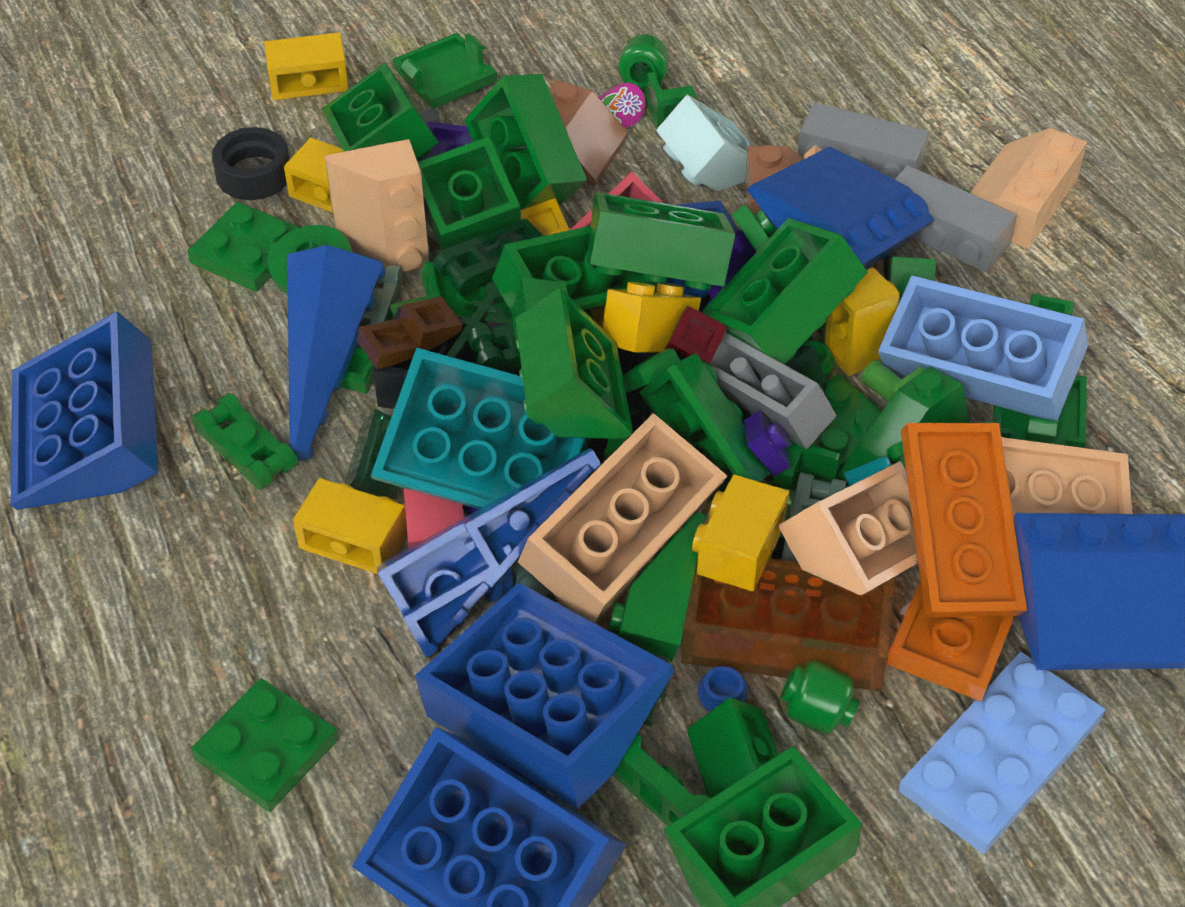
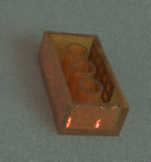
[681,557,895,692]

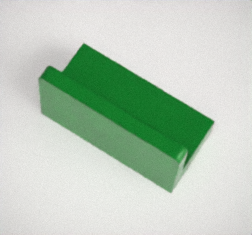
[687,697,779,798]

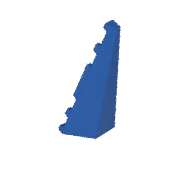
[287,245,386,461]
[377,448,601,657]

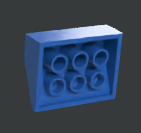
[747,147,934,269]
[10,311,158,510]
[1013,513,1185,670]
[415,583,674,809]
[352,727,627,907]

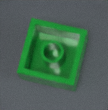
[417,136,521,251]

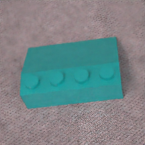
[371,348,591,509]

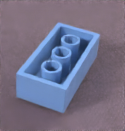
[878,276,1089,421]

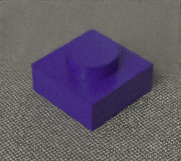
[744,410,791,476]

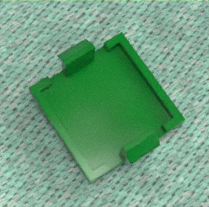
[392,32,498,109]
[992,375,1087,448]

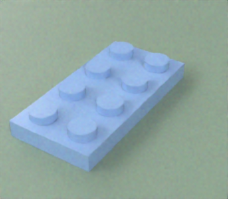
[898,652,1106,854]

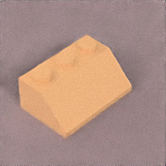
[970,128,1087,249]
[324,139,429,272]
[778,461,918,595]

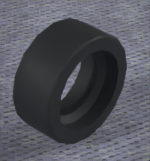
[212,127,290,200]

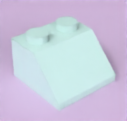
[656,95,753,191]

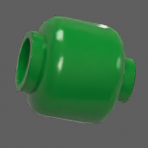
[618,34,670,91]
[779,659,860,735]

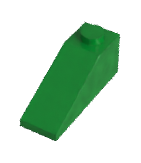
[838,367,970,487]
[608,512,706,664]

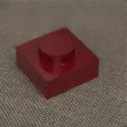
[664,305,727,364]

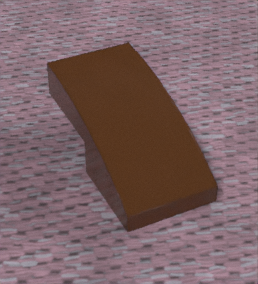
[357,296,463,369]

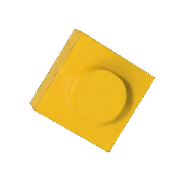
[521,198,570,236]

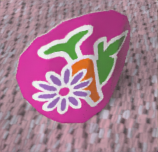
[598,83,646,128]

